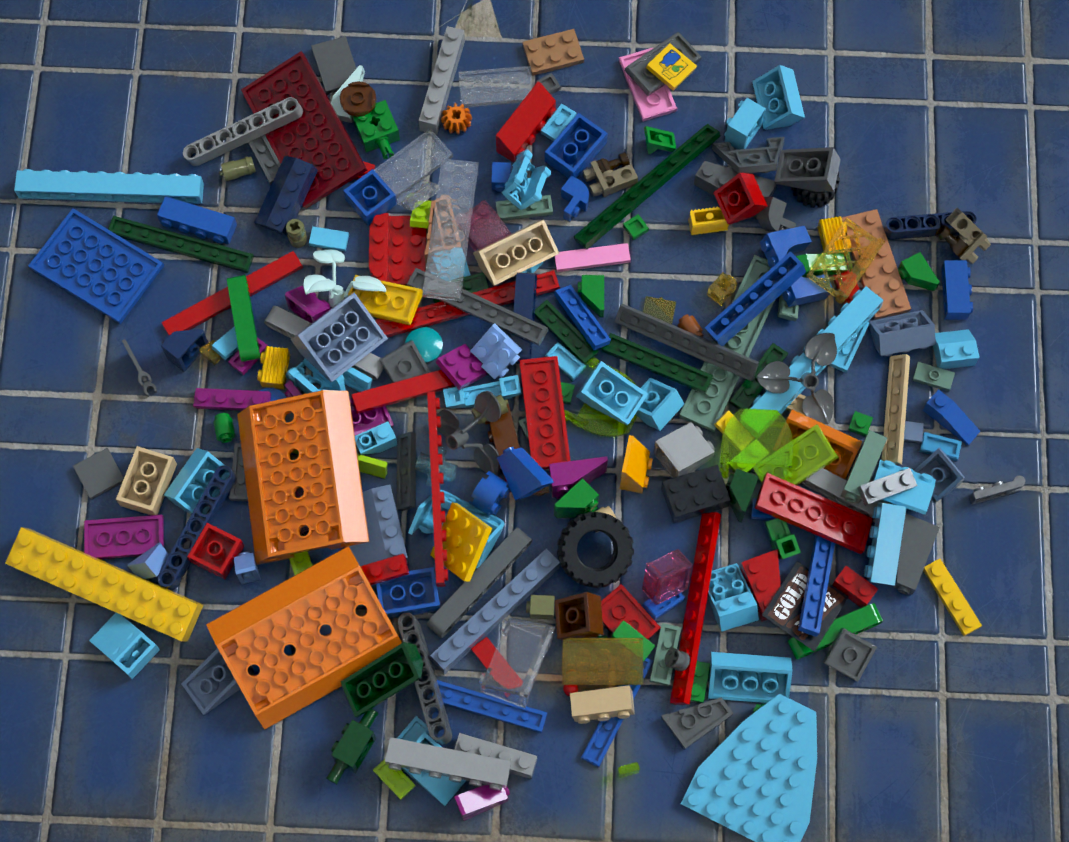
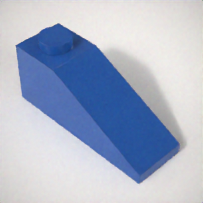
[923,389,980,446]

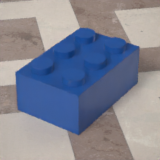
[545,113,608,179]
[376,567,440,619]

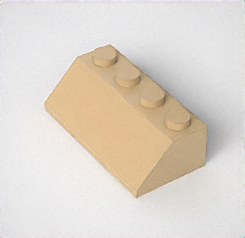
[473,220,559,286]

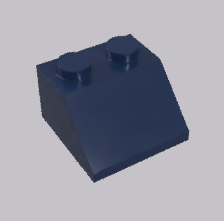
[161,329,209,372]

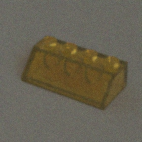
[562,638,644,685]

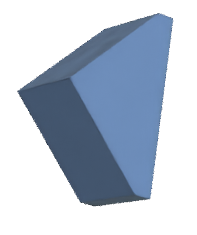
[128,542,170,579]

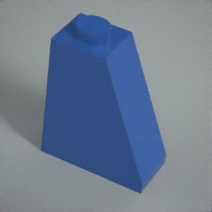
[497,447,554,500]

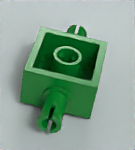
[352,100,400,159]

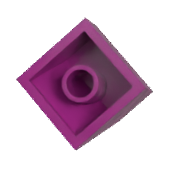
[285,286,331,323]

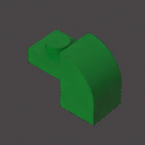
[764,518,801,559]

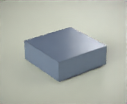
[904,421,924,444]

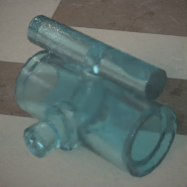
[415,448,458,487]

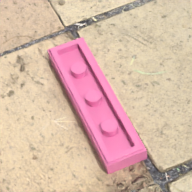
[554,243,631,272]

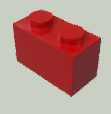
[832,566,878,608]

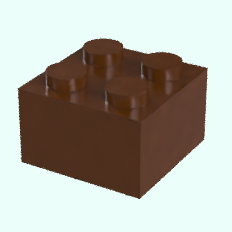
[555,592,604,643]

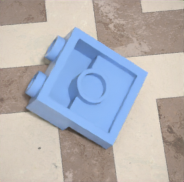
[470,324,523,379]

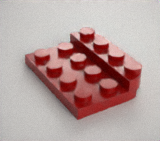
[369,213,426,286]

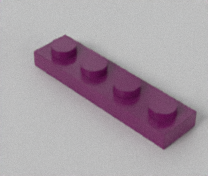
[193,388,271,411]

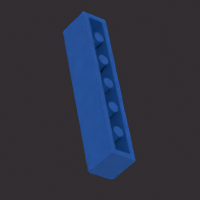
[705,251,806,346]

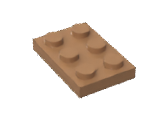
[522,29,584,76]

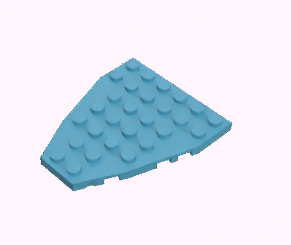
[681,694,817,842]

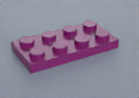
[84,515,164,559]

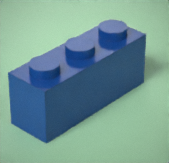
[941,260,973,320]

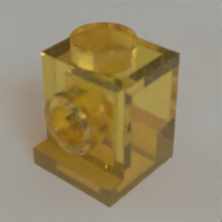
[707,272,737,306]

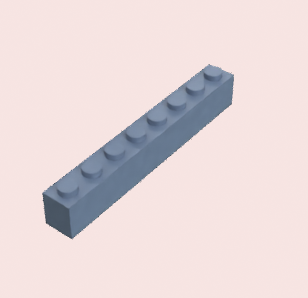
[430,549,560,674]

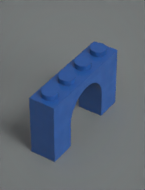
[760,226,834,307]

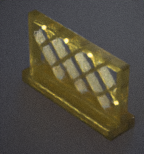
[806,218,885,304]

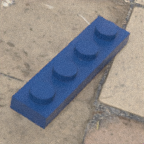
[554,285,611,350]

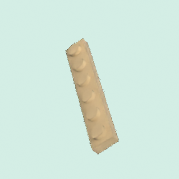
[882,354,910,465]

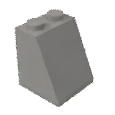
[653,422,715,478]

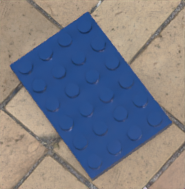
[28,208,164,324]

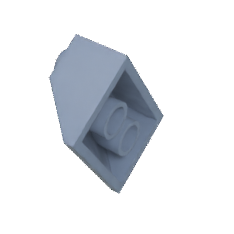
[868,310,936,356]

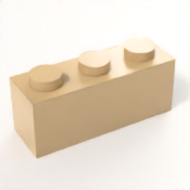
[570,685,635,724]

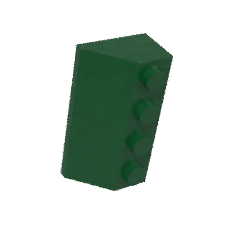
[341,642,423,718]

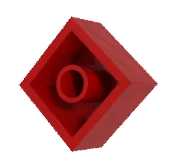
[187,523,244,579]

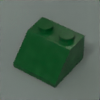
[726,469,759,523]

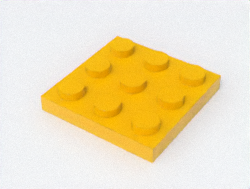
[430,502,492,582]

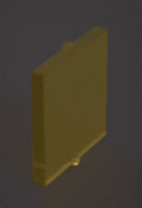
[643,296,676,324]

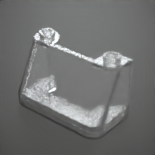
[479,618,555,708]

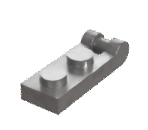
[969,476,1025,505]

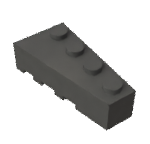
[694,161,777,220]

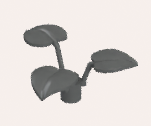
[757,333,837,424]
[437,391,501,475]

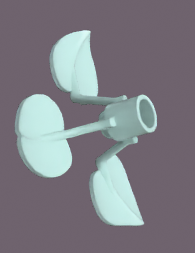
[303,249,386,307]

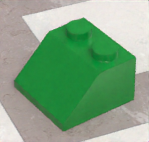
[554,478,599,518]

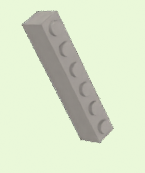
[419,26,465,134]
[385,737,511,791]

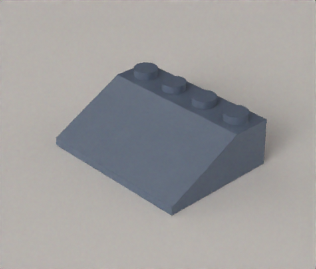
[290,292,388,382]
[349,484,409,566]

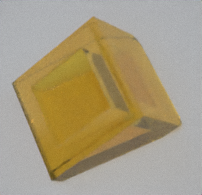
[199,340,222,366]

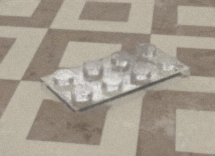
[458,66,533,107]
[374,129,453,199]

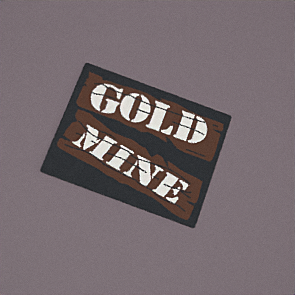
[762,562,848,651]

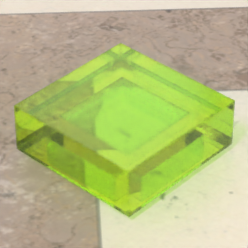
[618,762,640,778]

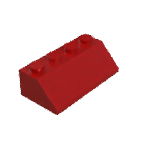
[496,81,557,163]

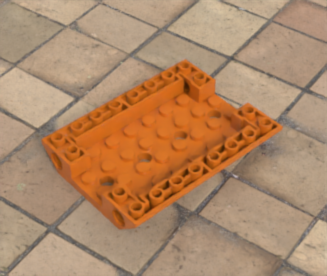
[237,390,369,565]
[206,546,402,729]

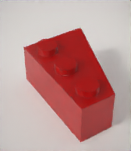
[739,549,781,622]

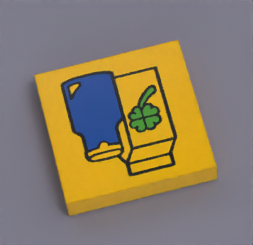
[646,44,697,91]

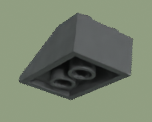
[774,147,840,192]

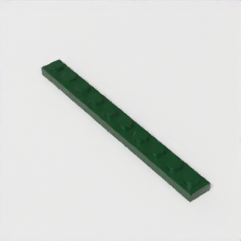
[574,124,721,249]

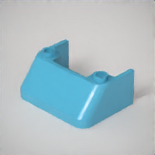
[408,490,505,568]

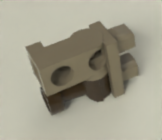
[583,152,638,197]
[935,208,991,264]

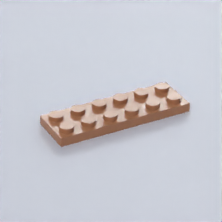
[842,209,911,319]

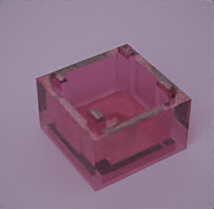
[642,549,692,605]

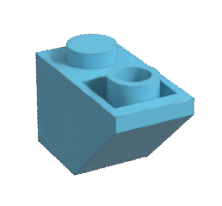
[355,422,397,455]

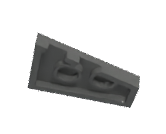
[661,697,734,750]

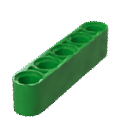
[227,275,260,362]
[787,603,884,660]

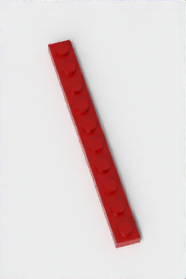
[375,270,560,337]
[427,391,449,587]
[670,512,721,705]

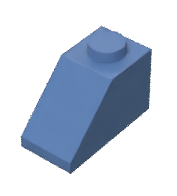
[234,552,261,584]

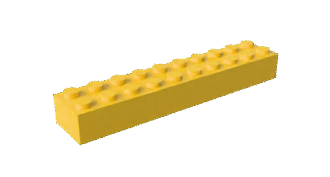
[5,527,203,641]

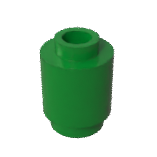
[213,413,236,443]

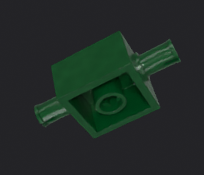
[326,709,379,785]

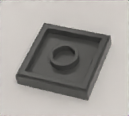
[379,340,431,383]
[73,448,124,500]
[823,628,877,682]

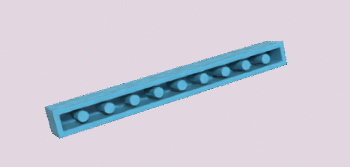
[14,169,204,204]
[740,286,883,439]

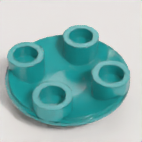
[405,327,443,363]

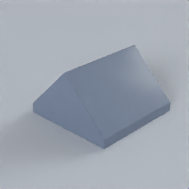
[914,448,965,502]

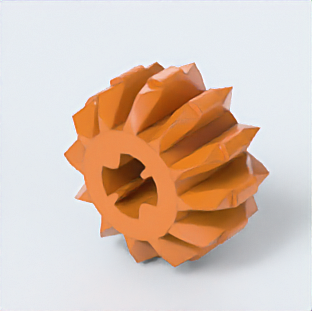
[441,103,472,134]

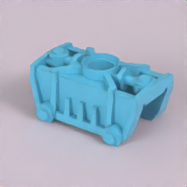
[502,149,551,210]
[286,359,346,394]

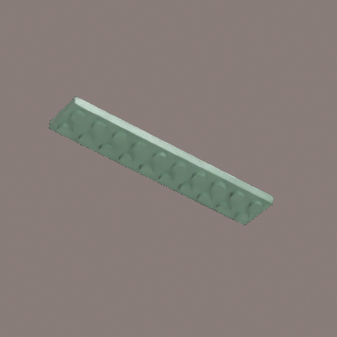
[679,255,776,432]

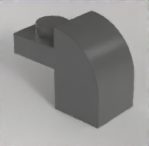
[757,197,796,231]

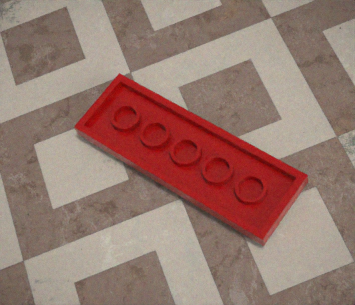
[519,356,570,470]
[755,473,873,554]

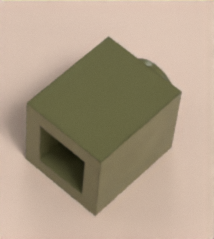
[526,595,555,620]

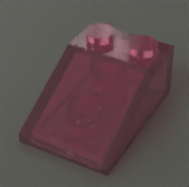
[456,199,511,251]

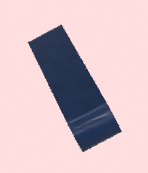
[884,211,977,240]
[511,272,537,364]

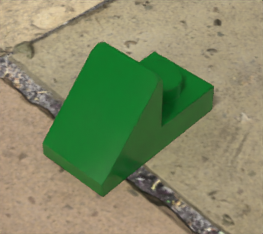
[644,126,676,155]

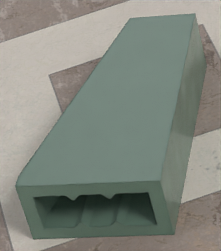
[840,430,887,504]

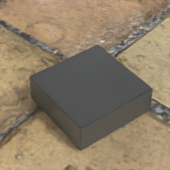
[536,73,561,95]

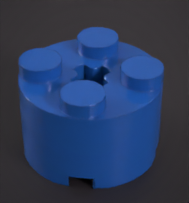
[469,471,511,516]

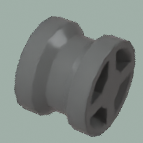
[664,648,690,672]

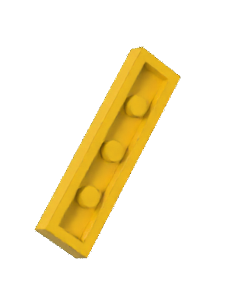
[923,558,982,636]

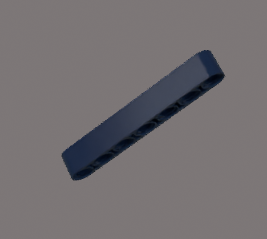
[158,465,236,590]

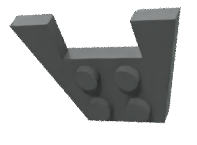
[712,137,784,174]

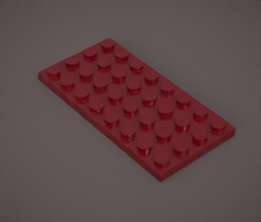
[241,51,367,209]

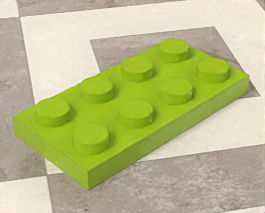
[753,425,838,485]

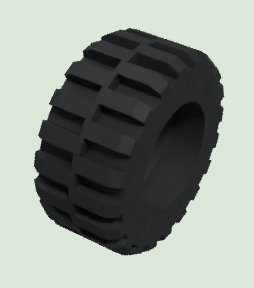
[557,512,634,588]

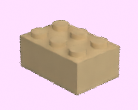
[116,446,177,515]

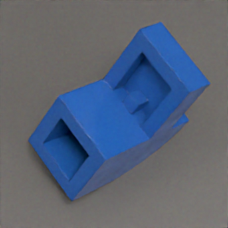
[561,175,589,222]

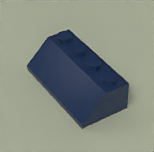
[254,156,318,237]

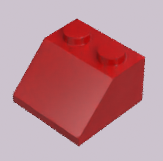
[713,173,768,225]

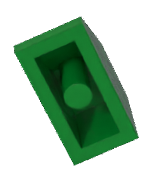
[898,252,940,291]
[578,275,604,317]

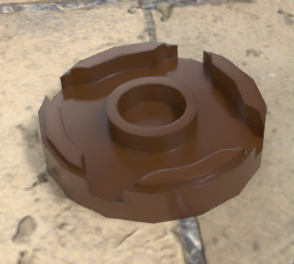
[340,81,377,117]

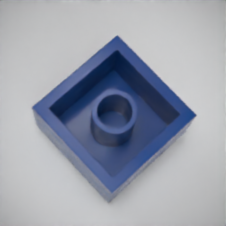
[343,169,397,226]

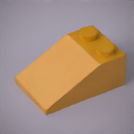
[620,435,653,493]

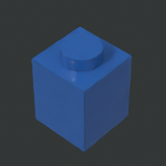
[491,162,511,192]

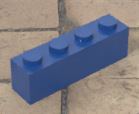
[157,196,237,244]

